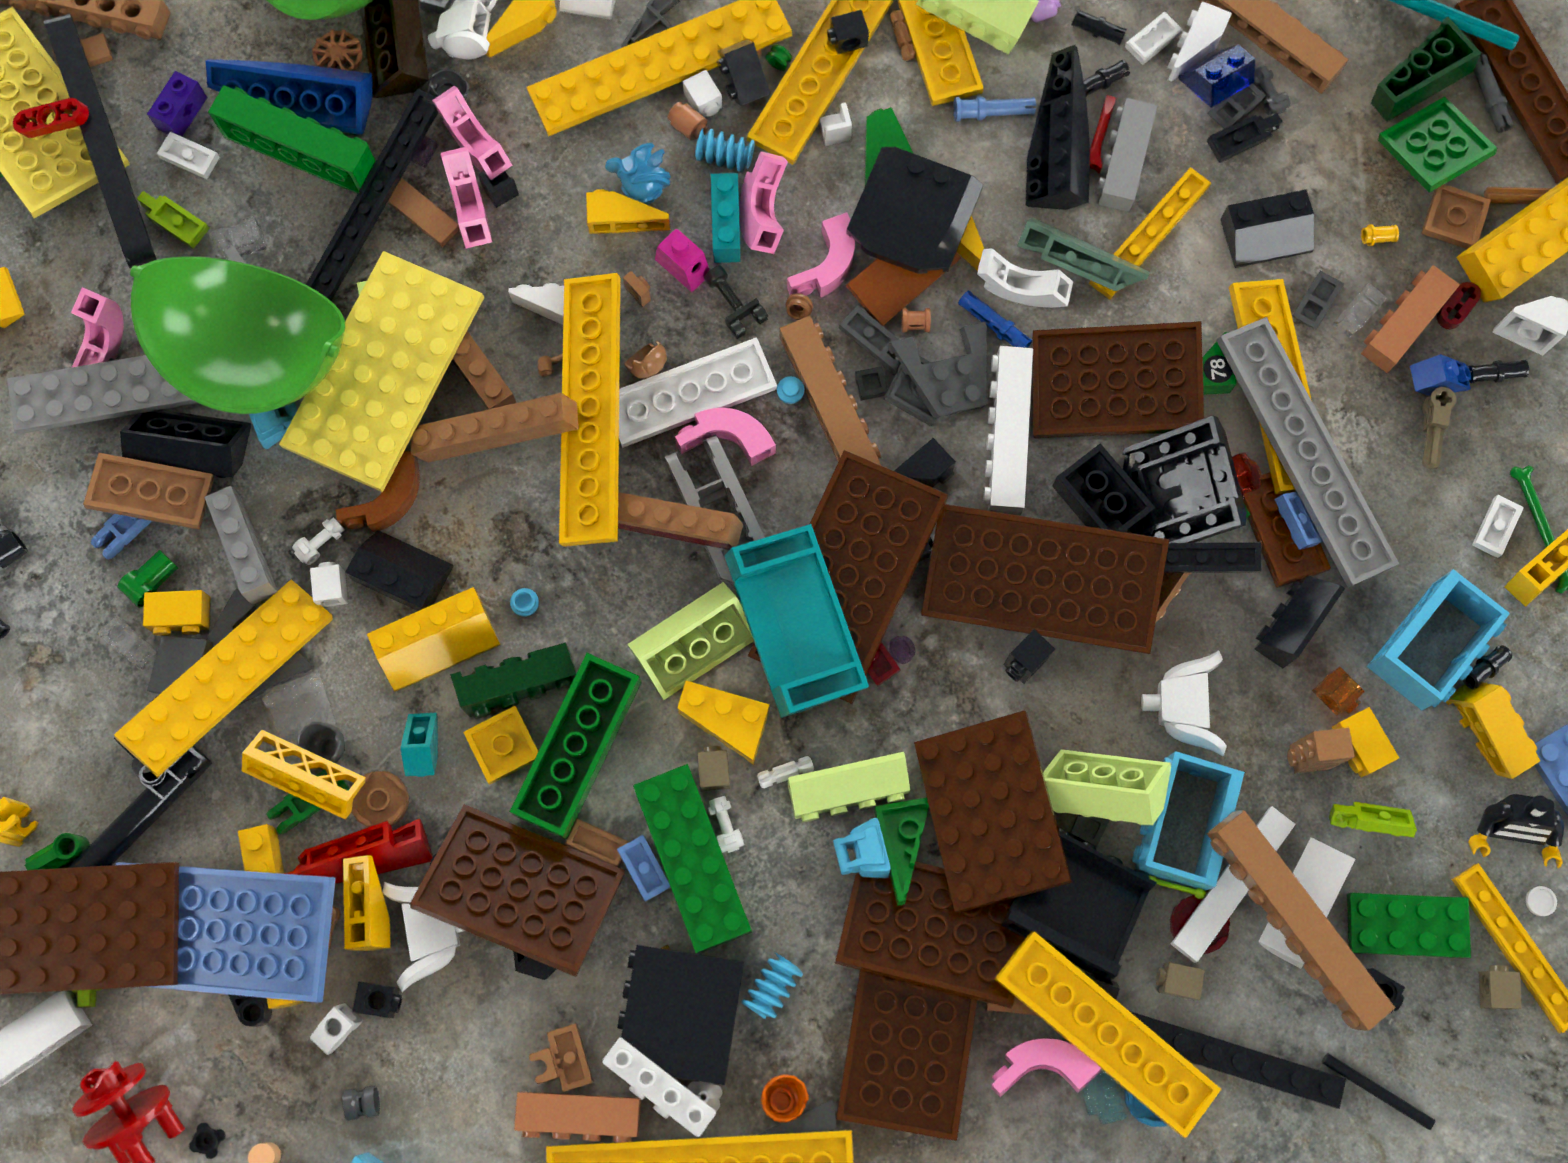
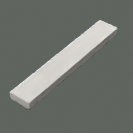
[1171,806,1296,963]

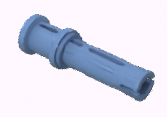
[954,96,1036,122]

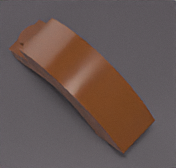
[336,450,420,533]

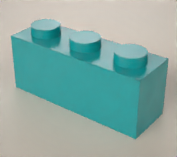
[711,173,741,263]

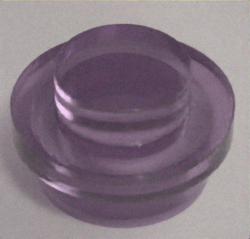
[889,636,916,664]

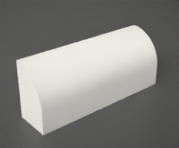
[1259,837,1355,968]
[0,991,92,1087]

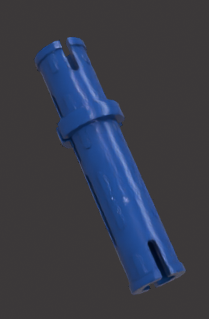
[958,290,1033,348]

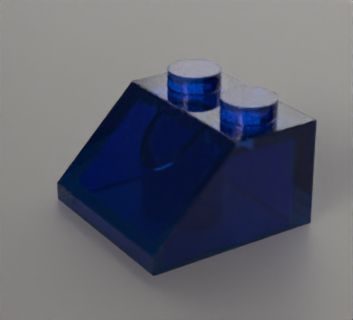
[1178,44,1256,108]

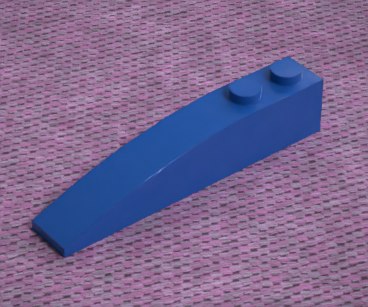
[205,59,372,135]

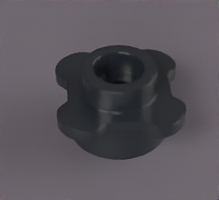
[189,1123,225,1159]

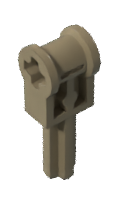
[1422,387,1456,469]

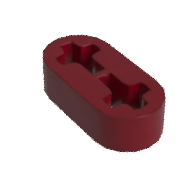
[1437,282,1481,330]

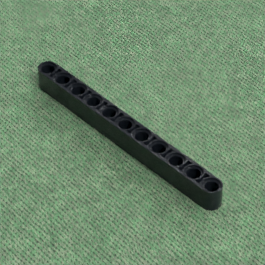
[43,13,157,268]

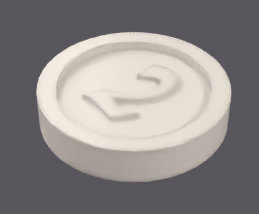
[1526,886,1557,916]

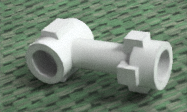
[292,517,344,565]
[708,796,745,853]

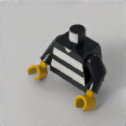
[1468,794,1564,868]

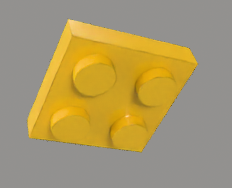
[463,705,539,784]

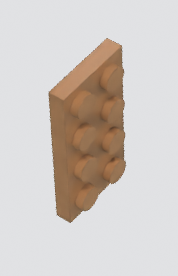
[83,453,214,530]

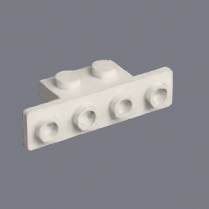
[602,1038,716,1137]

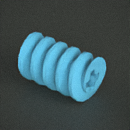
[695,128,755,172]
[741,952,803,1019]

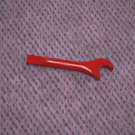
[1090,95,1117,174]

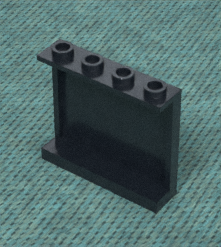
[1001,828,1157,982]
[615,945,744,1085]

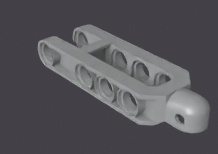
[664,435,765,589]

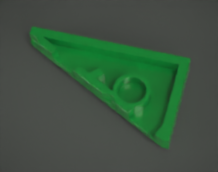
[874,797,929,906]

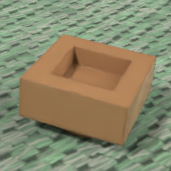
[623,271,651,307]

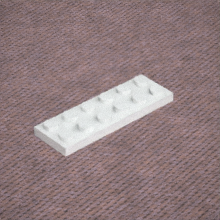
[619,337,777,448]

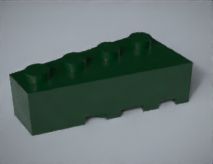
[1371,16,1481,122]
[450,642,577,719]

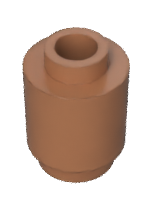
[668,102,708,141]

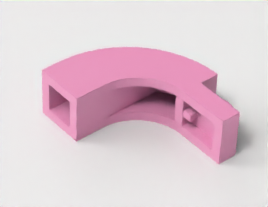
[432,86,513,180]
[441,147,492,249]
[739,151,788,254]
[787,212,855,298]
[71,287,123,367]
[675,408,776,466]
[992,1038,1101,1097]

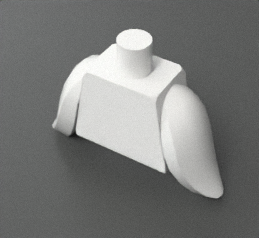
[428,0,497,60]
[1141,650,1227,756]
[382,882,464,992]

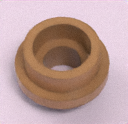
[786,293,813,320]

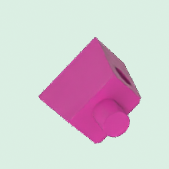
[655,229,710,292]

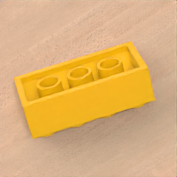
[367,587,501,692]

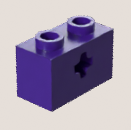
[147,71,208,137]

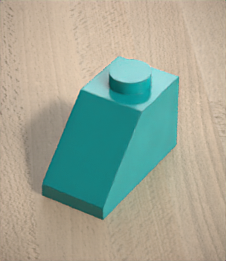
[400,713,438,777]

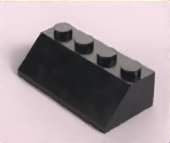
[120,410,251,478]

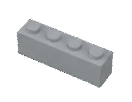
[1096,97,1158,212]
[204,486,278,605]

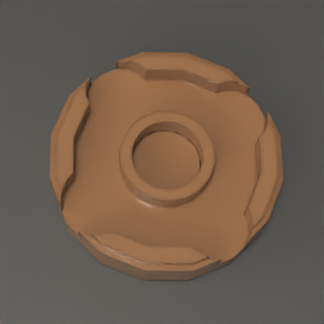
[351,771,409,827]

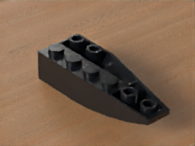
[1025,45,1090,210]

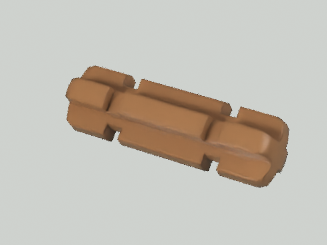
[890,10,916,61]

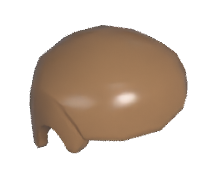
[624,341,667,379]

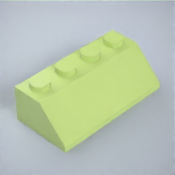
[916,0,1039,54]
[627,582,754,700]
[1043,749,1171,825]
[788,752,910,822]

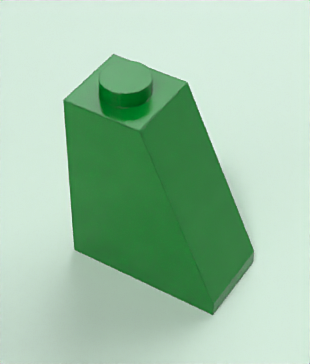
[864,107,914,187]

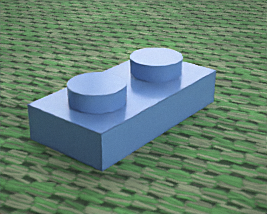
[1275,491,1323,550]
[617,835,671,901]

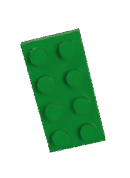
[1347,893,1471,958]

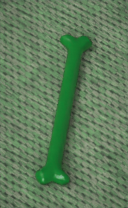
[1510,465,1568,594]

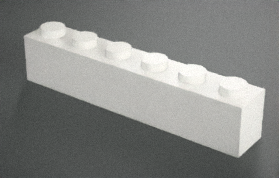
[983,346,1033,516]

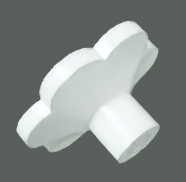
[687,1081,722,1111]

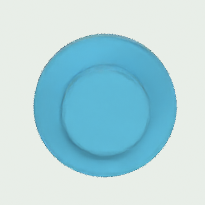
[777,376,804,404]
[510,588,539,617]

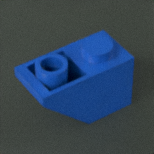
[1410,354,1471,396]

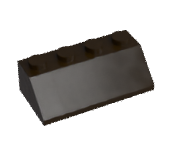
[361,0,429,98]

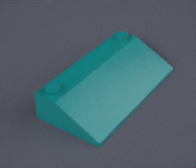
[724,524,869,718]

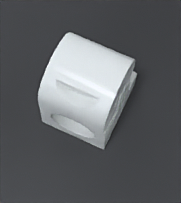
[310,1003,363,1055]

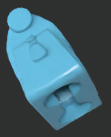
[249,402,297,449]
[833,818,890,878]

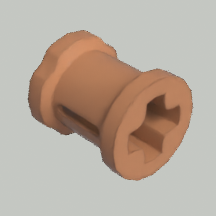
[901,308,931,333]

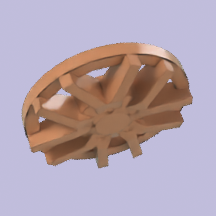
[312,29,363,71]

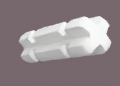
[757,756,814,788]

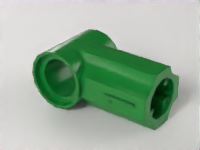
[117,550,178,608]
[25,833,90,870]

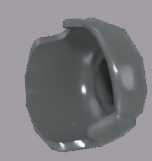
[428,69,469,101]
[297,722,345,763]

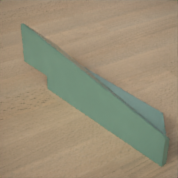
[1017,217,1150,291]

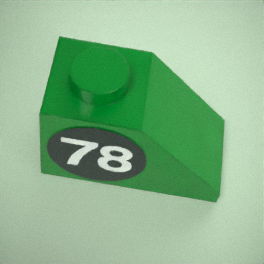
[1203,332,1237,395]

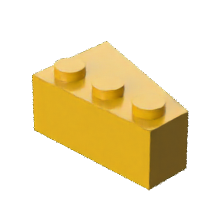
[677,680,770,765]
[1446,683,1540,779]

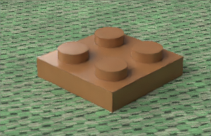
[1421,184,1491,249]

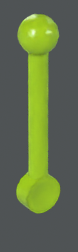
[1149,875,1206,899]

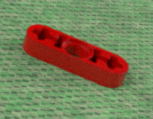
[13,98,89,138]

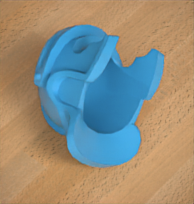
[605,143,671,205]

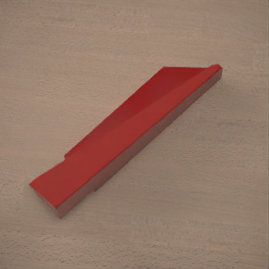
[283,819,433,884]

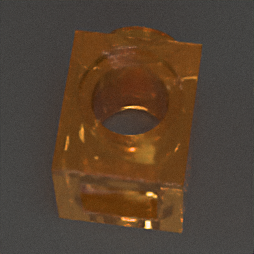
[1312,666,1365,716]

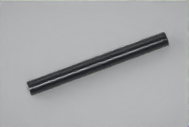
[1322,1053,1435,1130]

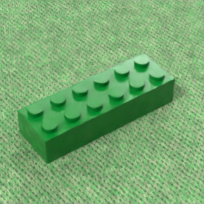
[208,85,376,194]
[510,653,642,840]
[633,764,752,954]

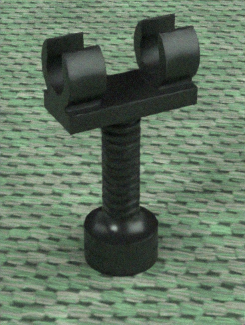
[704,265,768,339]

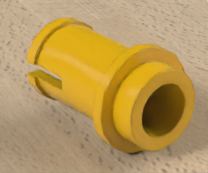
[1361,224,1399,246]

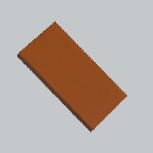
[845,252,961,326]
[1239,472,1331,588]

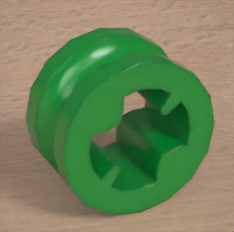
[765,44,792,71]

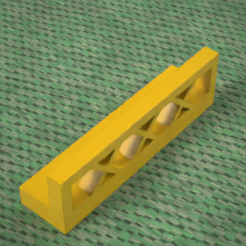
[242,730,366,820]

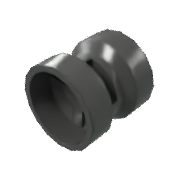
[342,1085,380,1121]

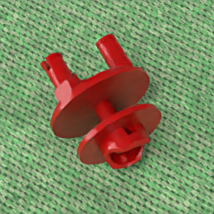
[72,1061,185,1163]

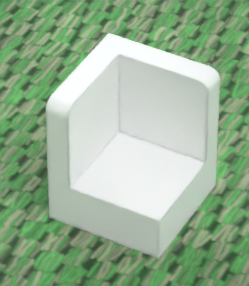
[819,103,852,146]

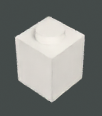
[683,70,722,117]
[310,562,348,607]

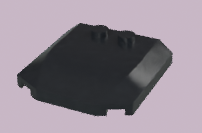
[846,147,983,274]
[1123,416,1247,543]

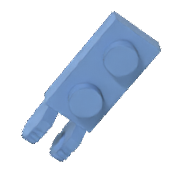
[90,514,152,560]

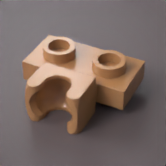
[529,1023,594,1092]

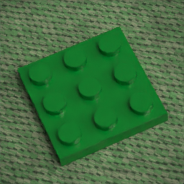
[1378,96,1497,193]

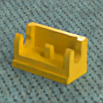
[0,797,38,847]

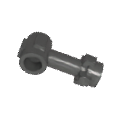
[1252,65,1290,115]

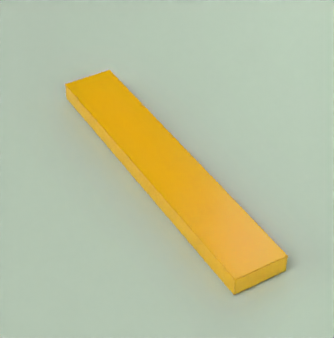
[1089,167,1211,300]
[1451,863,1568,1033]

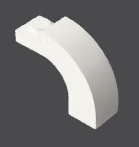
[977,248,1073,308]

